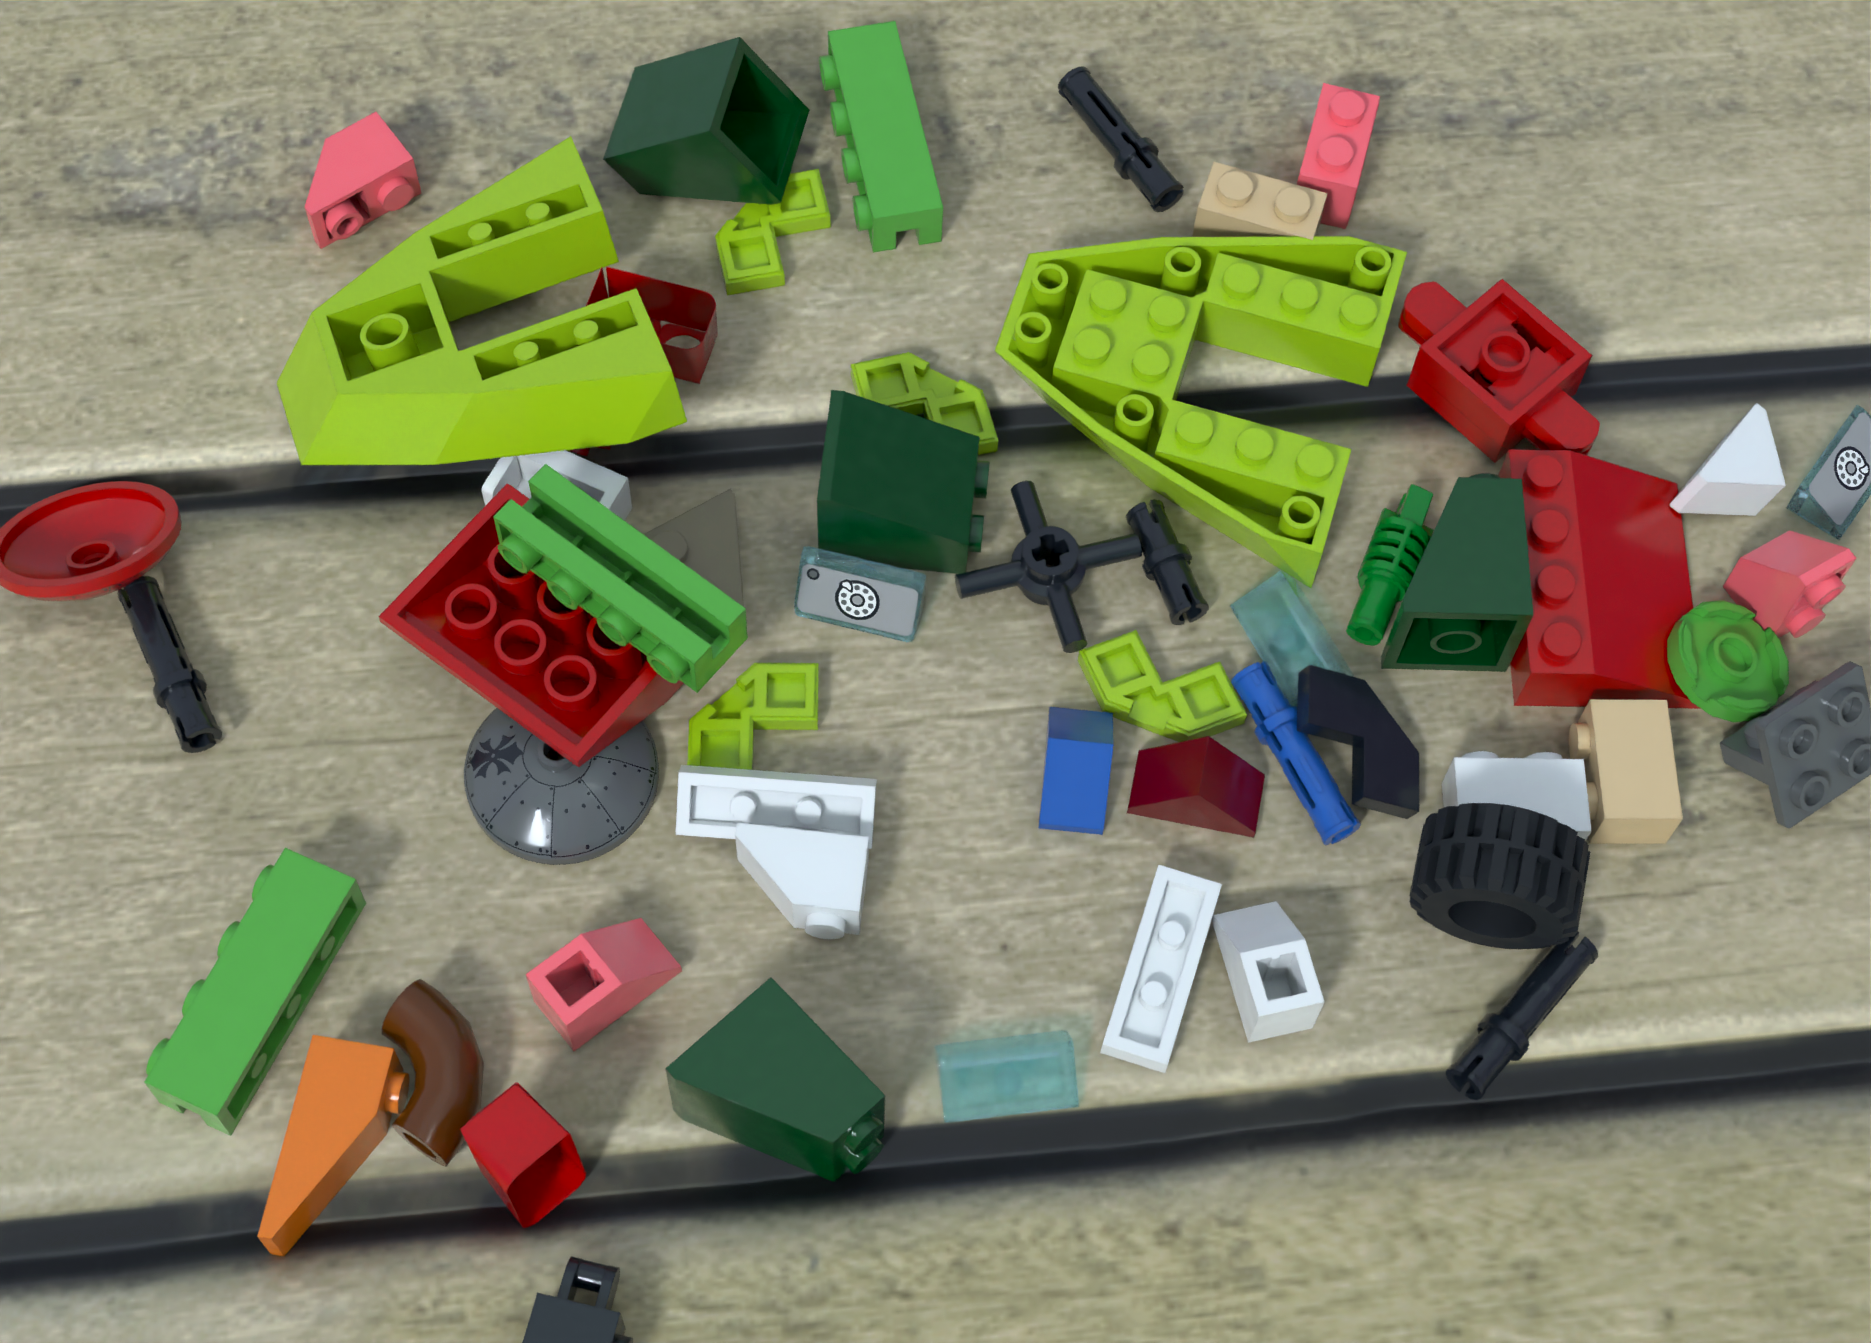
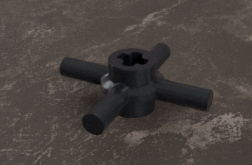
[955,481,1142,653]

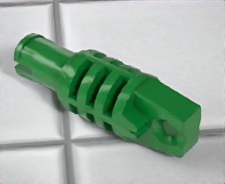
[1346,484,1434,646]

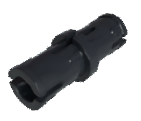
[1126,499,1209,625]

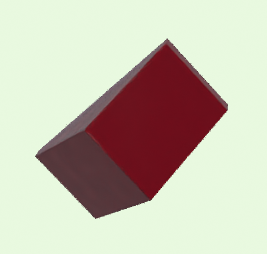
[1127,736,1265,838]

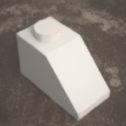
[735,822,869,939]

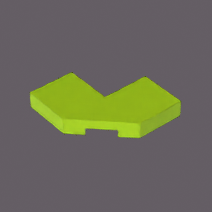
[715,169,831,296]
[851,352,998,455]
[1077,630,1247,742]
[687,662,819,770]

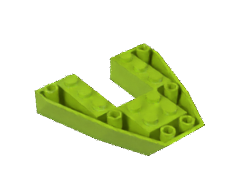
[277,136,687,465]
[995,236,1407,588]

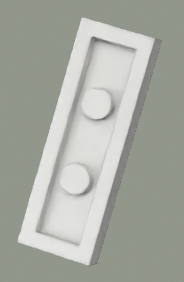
[676,765,877,849]
[1100,865,1222,1073]

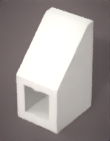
[1212,901,1325,1043]

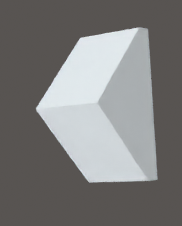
[1669,403,1786,516]

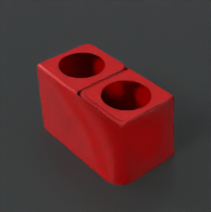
[586,266,718,384]
[460,1082,586,1228]

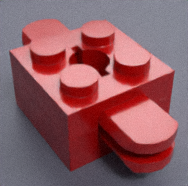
[1398,279,1600,463]

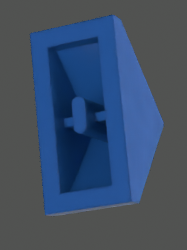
[1038,707,1114,835]

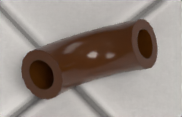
[381,979,484,1167]

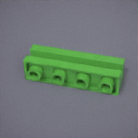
[819,21,943,253]
[493,464,748,693]
[144,848,366,1136]

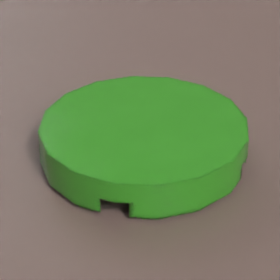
[1667,600,1789,722]

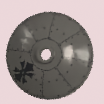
[464,708,659,865]

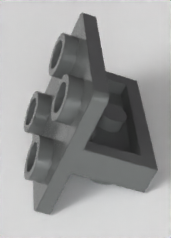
[1720,661,1871,828]

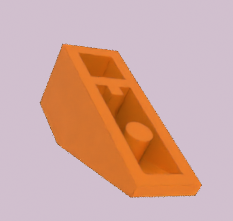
[257,1035,410,1256]

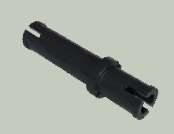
[1058,66,1184,212]
[117,576,222,753]
[1445,932,1598,1100]

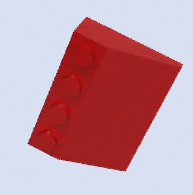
[1498,449,1701,709]
[379,483,684,768]

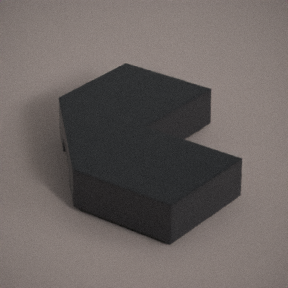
[1297,664,1419,819]

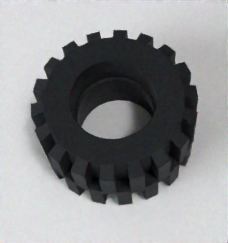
[1409,803,1590,949]

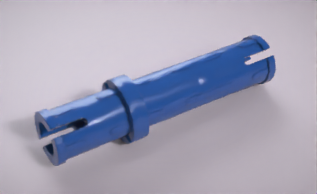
[1231,661,1361,845]

